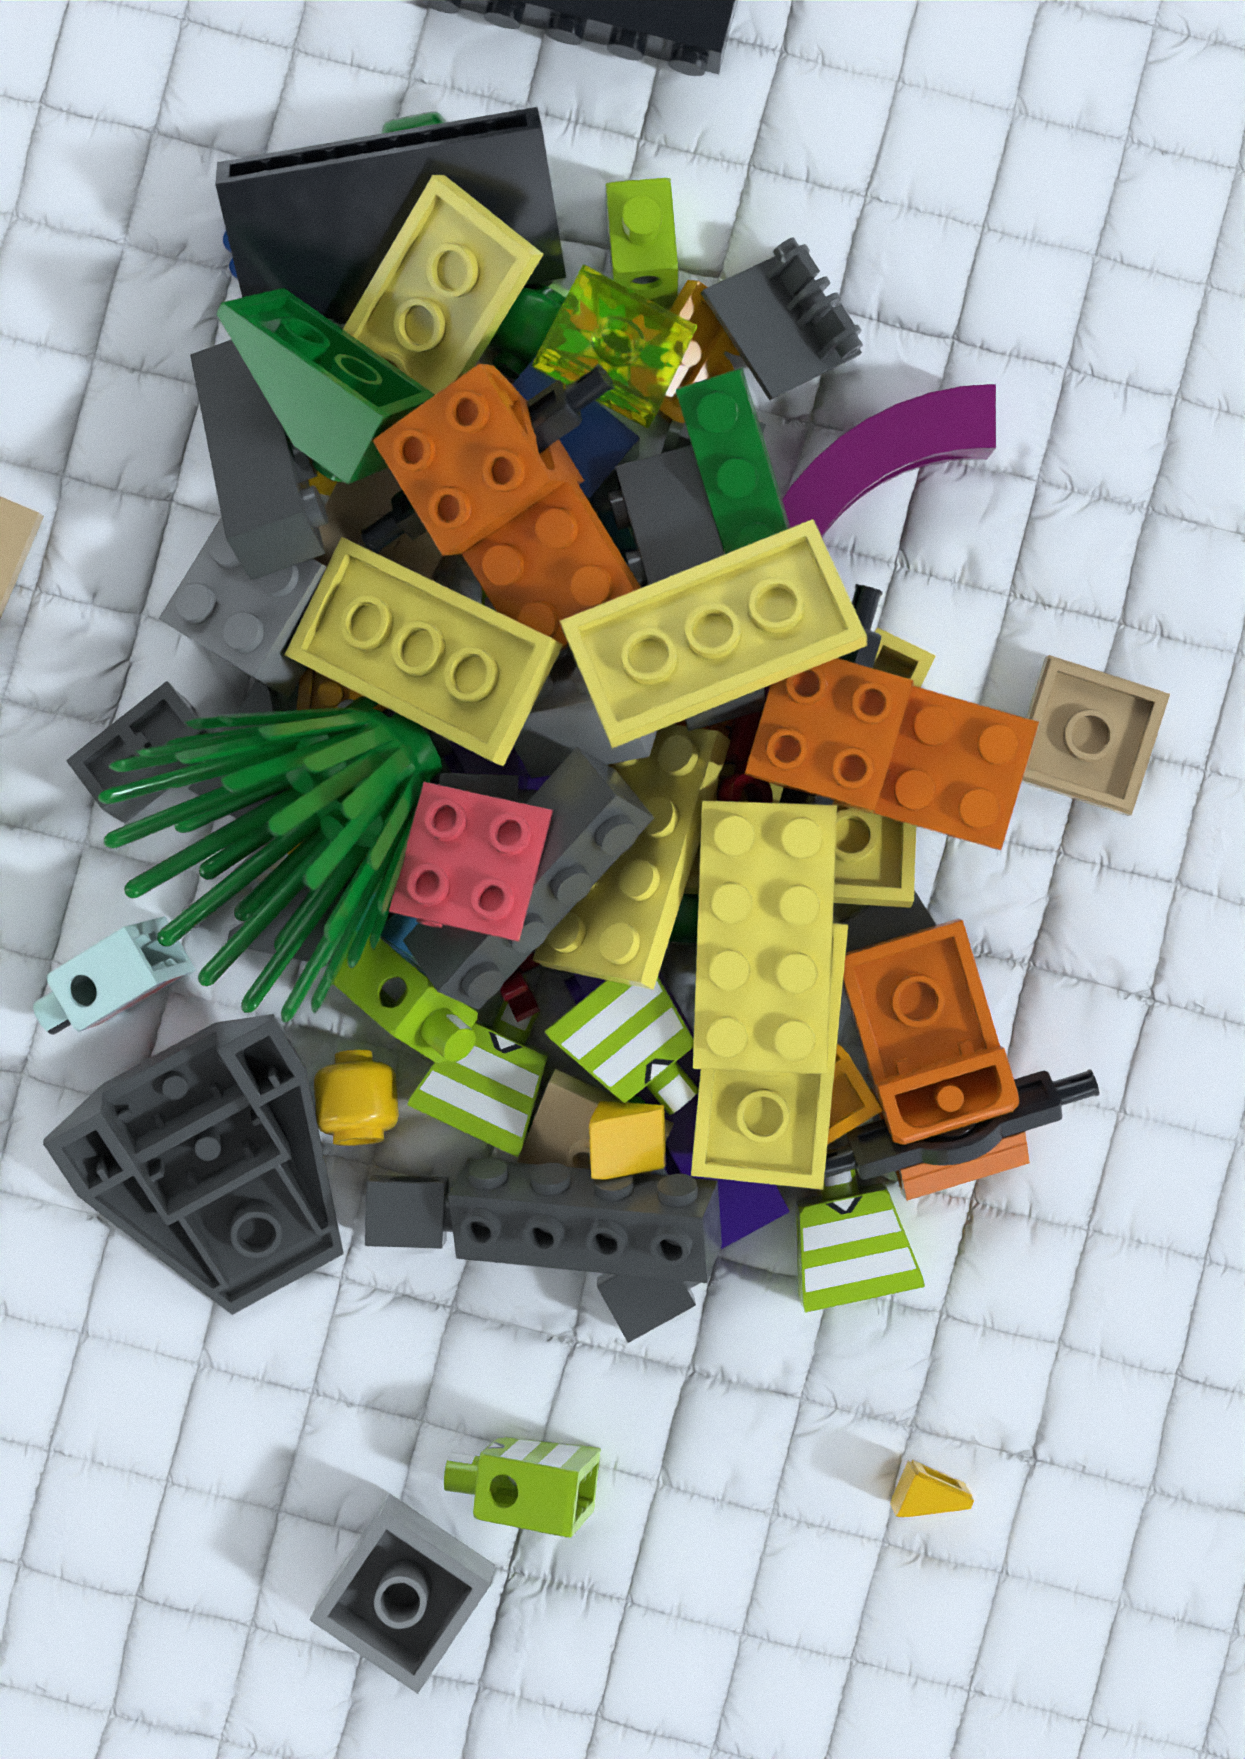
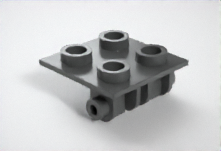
[701,237,863,401]

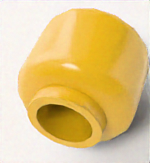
[314,1050,399,1146]

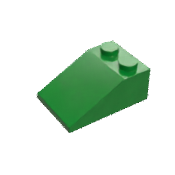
[216,288,435,484]

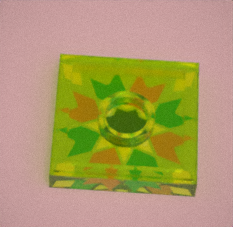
[531,264,698,429]

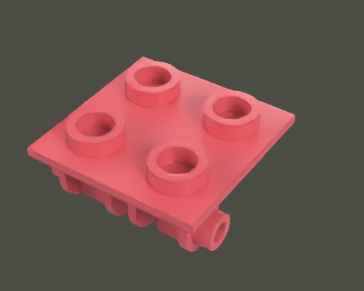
[389,782,553,942]

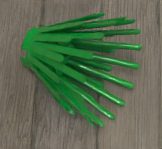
[98,696,443,1023]

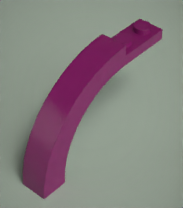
[764,384,996,699]

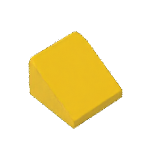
[589,1101,666,1180]
[890,1459,975,1518]

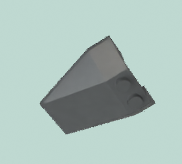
[43,1014,344,1315]

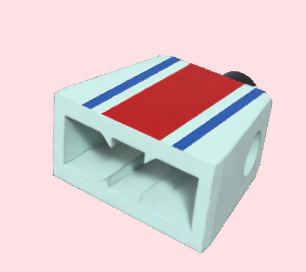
[33,916,196,1035]

